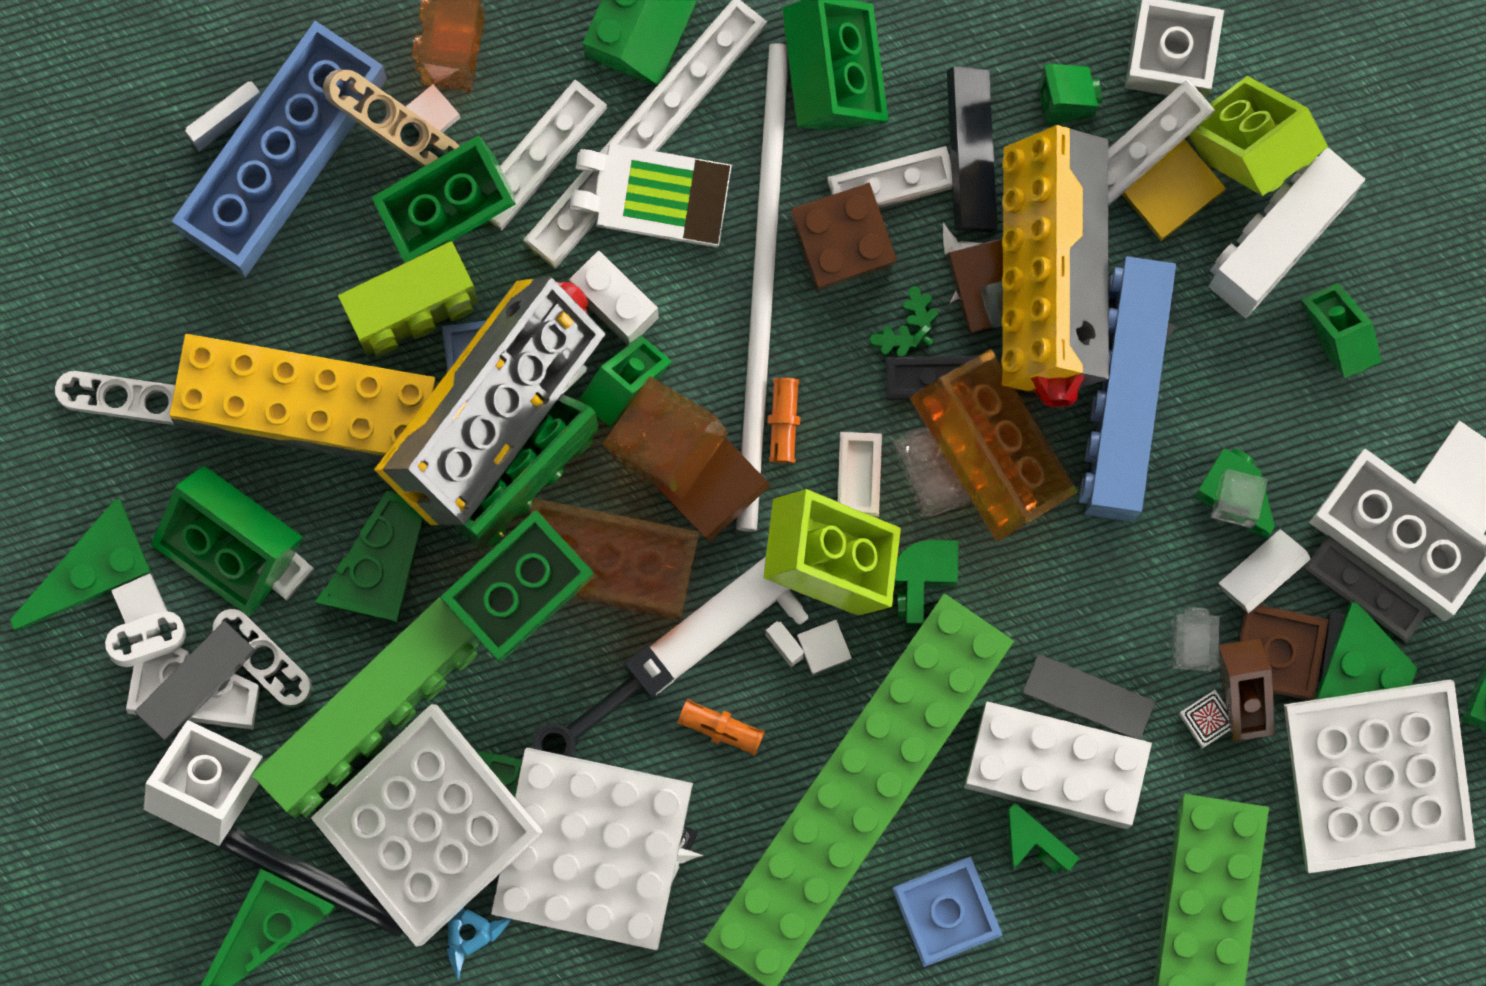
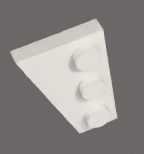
[126,636,260,730]

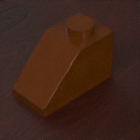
[1219,638,1275,742]

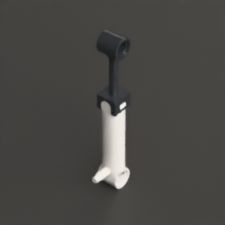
[533,556,808,758]

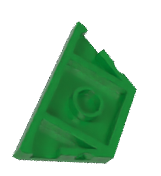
[1314,602,1417,700]

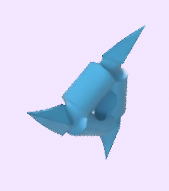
[447,907,511,981]

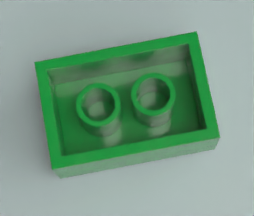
[441,510,595,662]

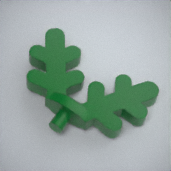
[870,286,938,357]

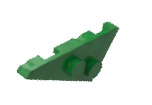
[10,498,152,632]
[201,869,335,986]

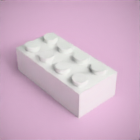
[1209,148,1366,319]
[1309,449,1486,621]
[964,701,1152,829]

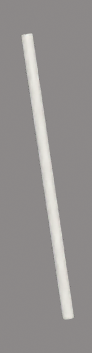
[736,43,789,532]

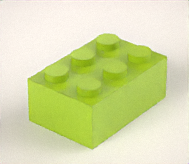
[1189,76,1328,196]
[338,241,479,357]
[763,489,901,616]

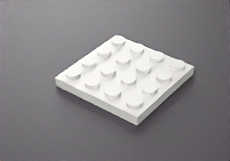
[1284,679,1475,873]
[311,704,543,946]
[491,748,693,950]

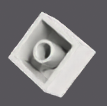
[1125,0,1224,100]
[144,720,263,846]

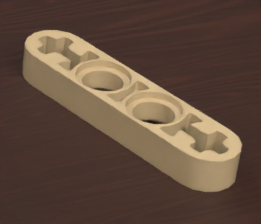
[323,69,459,167]

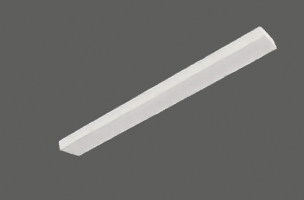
[523,0,767,269]

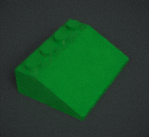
[454,394,599,550]

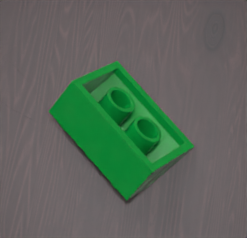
[582,0,698,87]
[782,0,889,131]
[371,135,516,263]
[150,465,303,617]

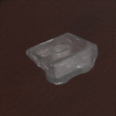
[892,412,1001,520]

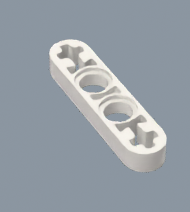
[55,371,175,425]

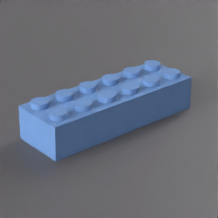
[171,21,387,278]
[1079,256,1176,522]

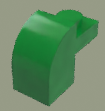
[894,540,958,629]

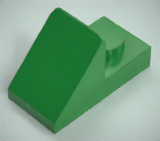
[1006,803,1080,874]

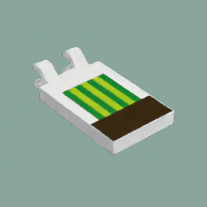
[569,143,732,248]

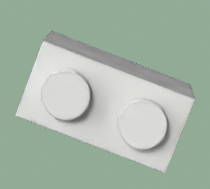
[569,251,659,345]

